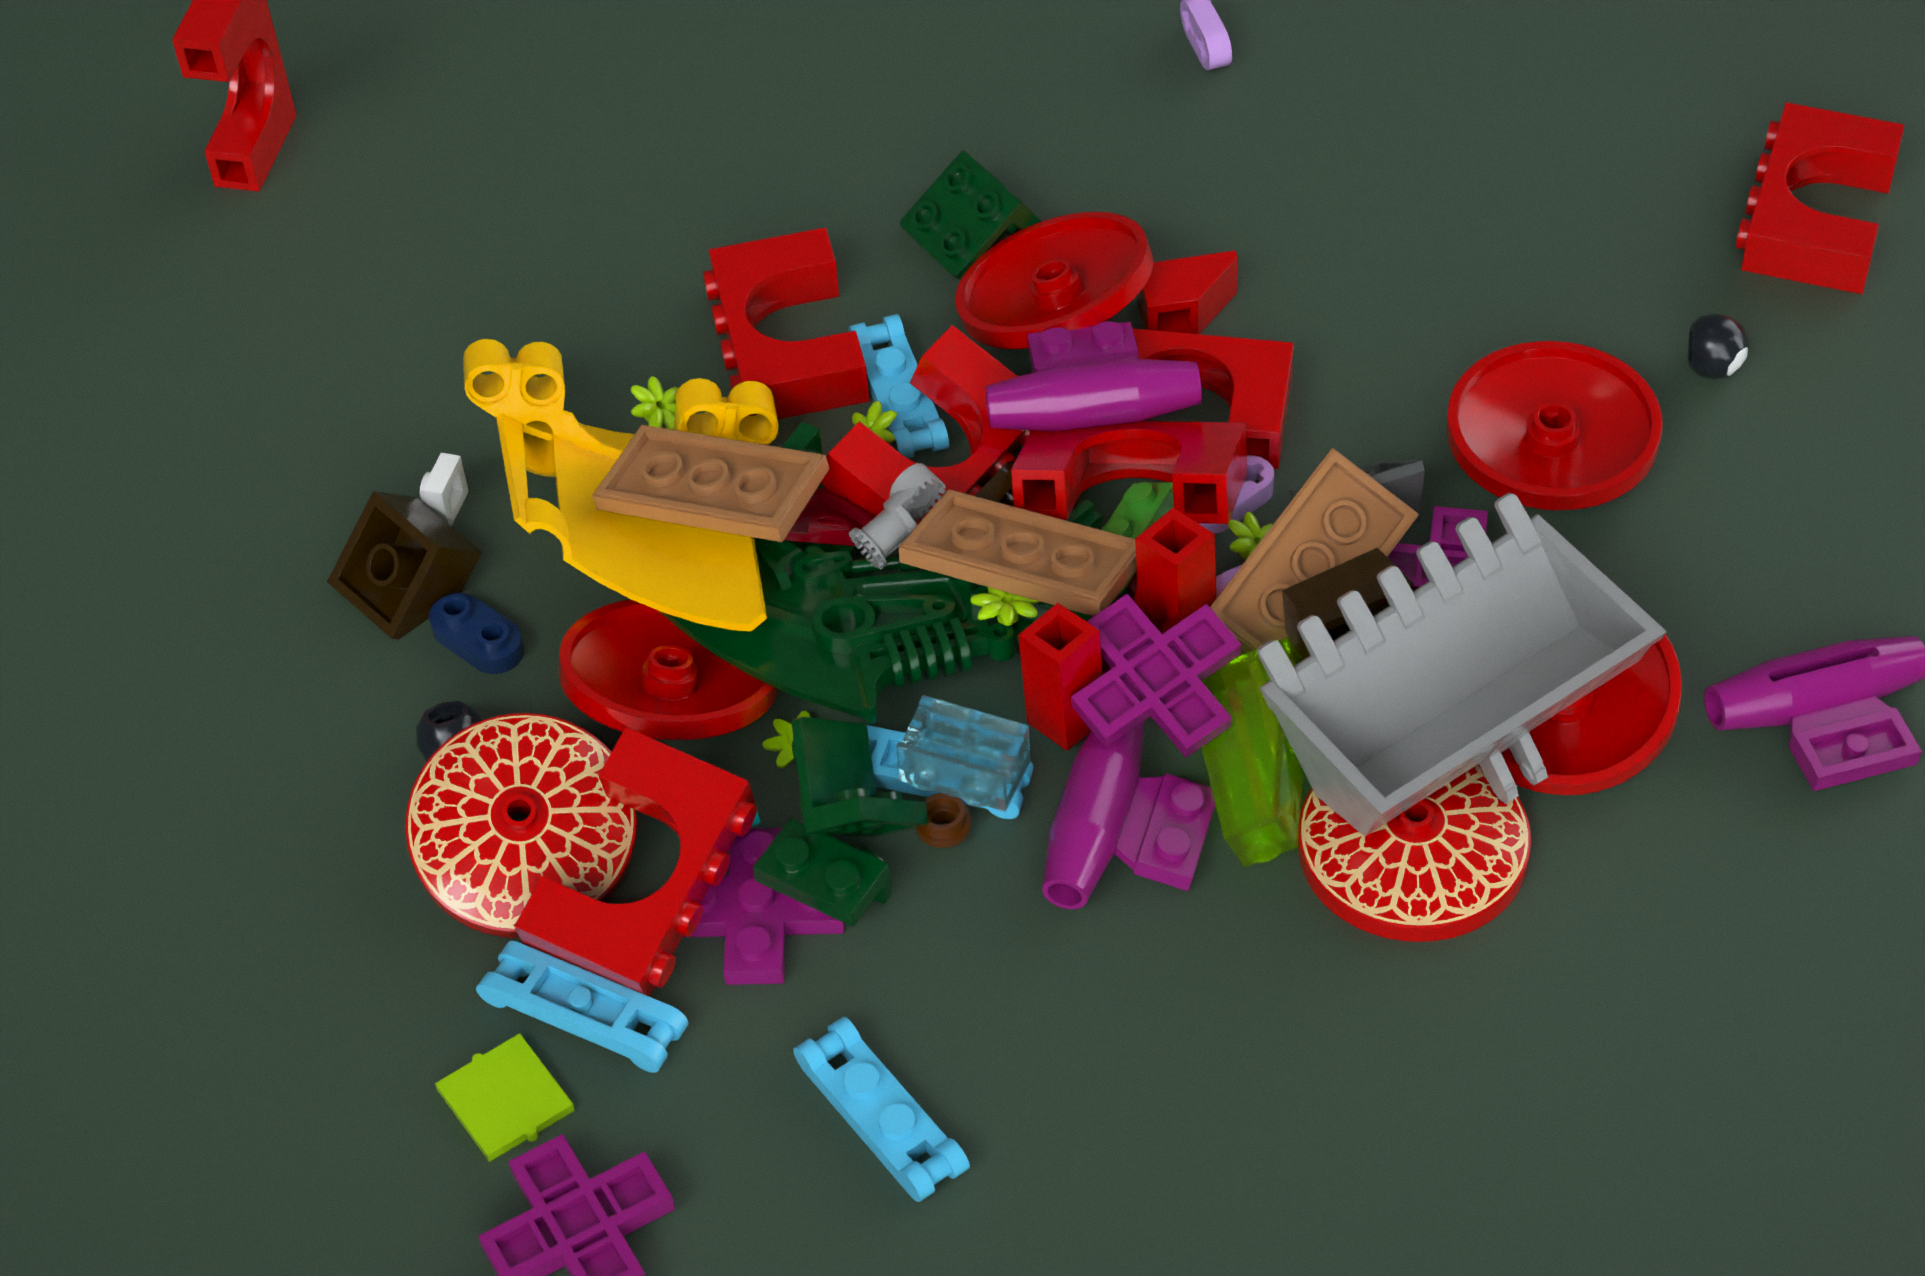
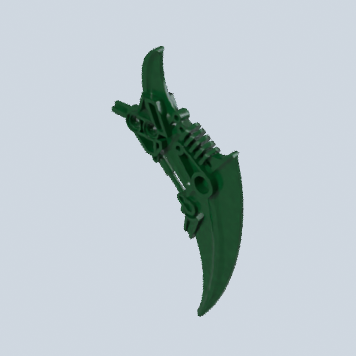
[659,499,1117,725]

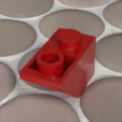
[1137,250,1238,334]

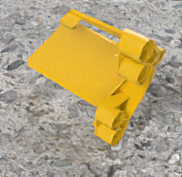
[463,339,779,632]

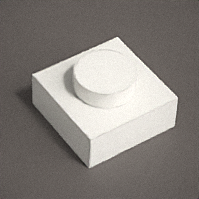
[420,452,469,526]

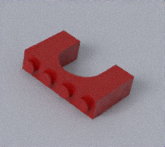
[172,0,297,192]
[1736,102,1905,295]
[702,227,870,420]
[821,325,1031,525]
[1132,328,1294,469]
[1011,421,1247,524]
[1018,508,1217,751]
[514,727,757,997]

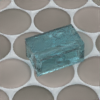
[896,695,1031,812]

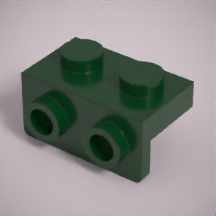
[753,818,892,927]

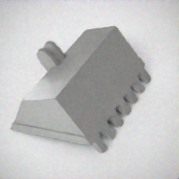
[1257,493,1667,837]

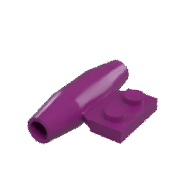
[985,322,1202,432]
[1704,636,1925,791]
[1042,721,1220,909]

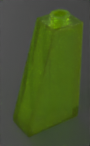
[1202,637,1303,867]

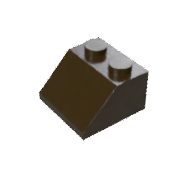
[327,491,482,640]
[1282,548,1414,662]

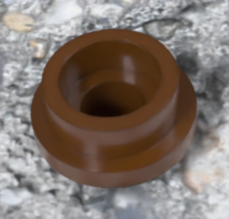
[915,793,972,848]

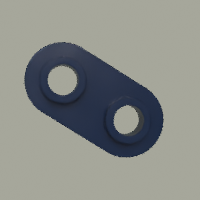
[429,593,524,674]

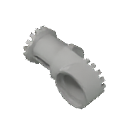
[849,463,946,570]

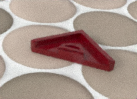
[784,487,875,547]

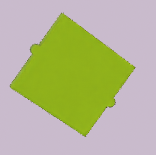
[435,1033,575,1162]

